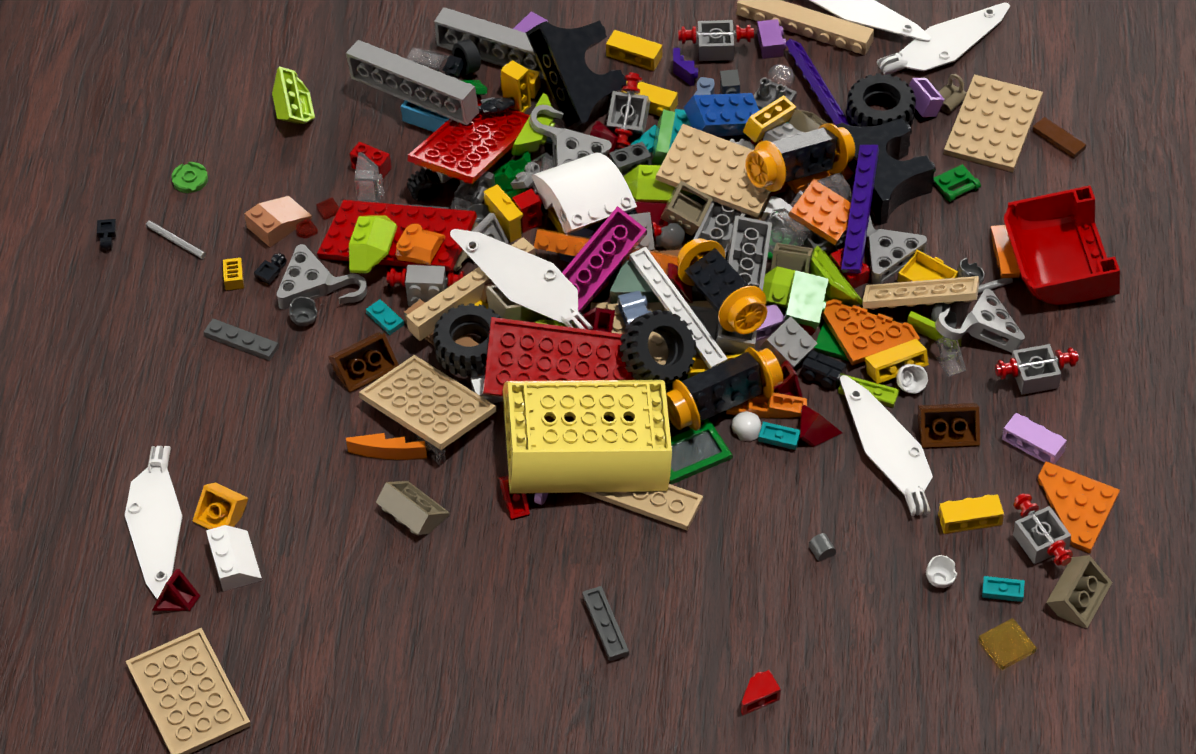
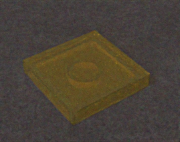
[978,618,1037,670]

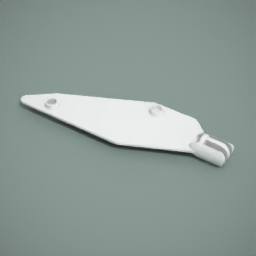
[809,0,931,41]
[877,3,1010,75]
[450,229,593,330]
[840,375,933,516]
[125,446,182,599]

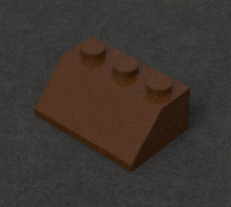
[328,332,399,392]
[918,403,980,448]

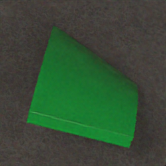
[493,151,531,199]

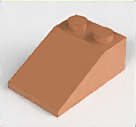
[244,196,312,247]

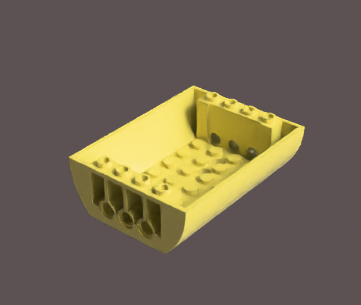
[503,380,672,493]

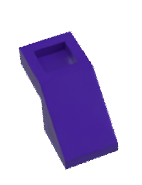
[673,48,698,86]

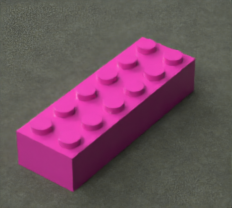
[562,206,647,314]

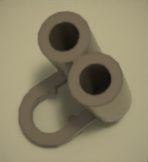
[939,74,967,114]

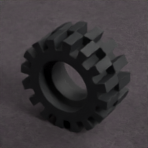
[407,168,442,202]

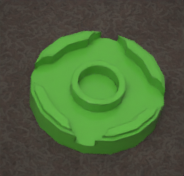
[172,162,208,193]

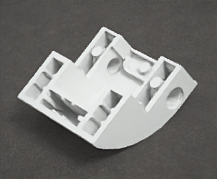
[532,153,637,234]

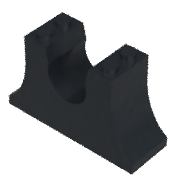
[525,20,627,130]
[836,118,936,225]

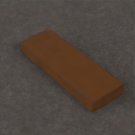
[1032,117,1086,158]

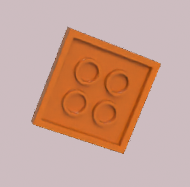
[788,179,851,245]

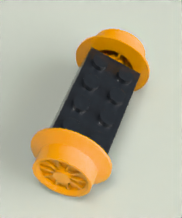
[745,123,855,192]
[677,238,767,334]
[666,347,783,431]

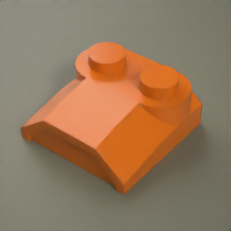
[396,224,445,265]

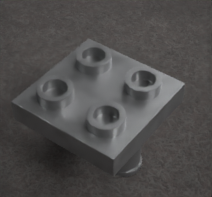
[754,77,797,110]
[454,171,495,204]

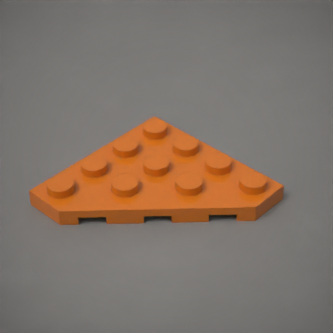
[821,299,920,365]
[1038,461,1120,554]

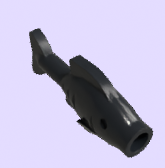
[478,97,515,115]

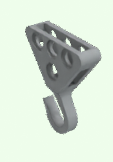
[529,105,612,167]
[845,216,927,284]
[277,244,367,310]
[935,289,1025,353]

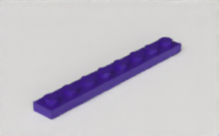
[786,39,851,126]
[841,145,879,273]

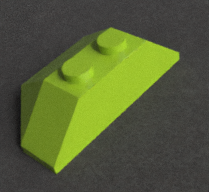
[272,67,315,124]
[511,93,556,156]
[623,165,693,203]
[349,215,397,273]
[810,245,863,305]
[763,266,828,316]

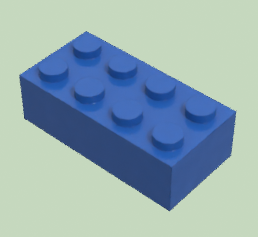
[683,93,760,137]

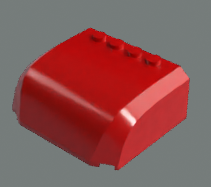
[1004,185,1120,305]

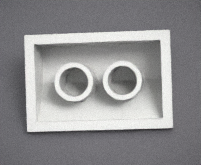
[206,525,262,591]

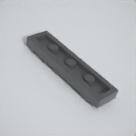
[204,319,279,361]
[582,586,629,661]

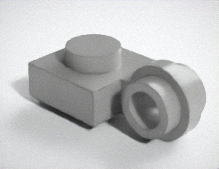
[510,162,540,190]

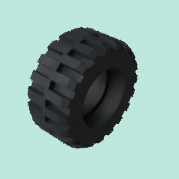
[846,73,916,127]
[433,303,501,377]
[620,310,696,385]

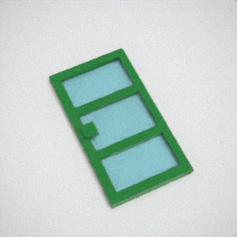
[627,378,733,485]

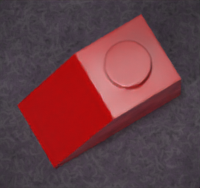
[499,475,530,519]
[741,670,781,716]

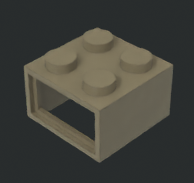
[660,181,713,236]
[771,243,814,274]

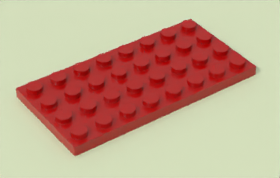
[407,97,530,184]
[317,200,477,271]
[483,317,640,397]

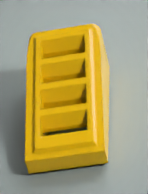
[223,257,244,290]

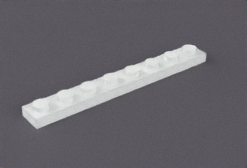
[629,247,728,369]

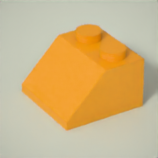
[192,483,248,530]

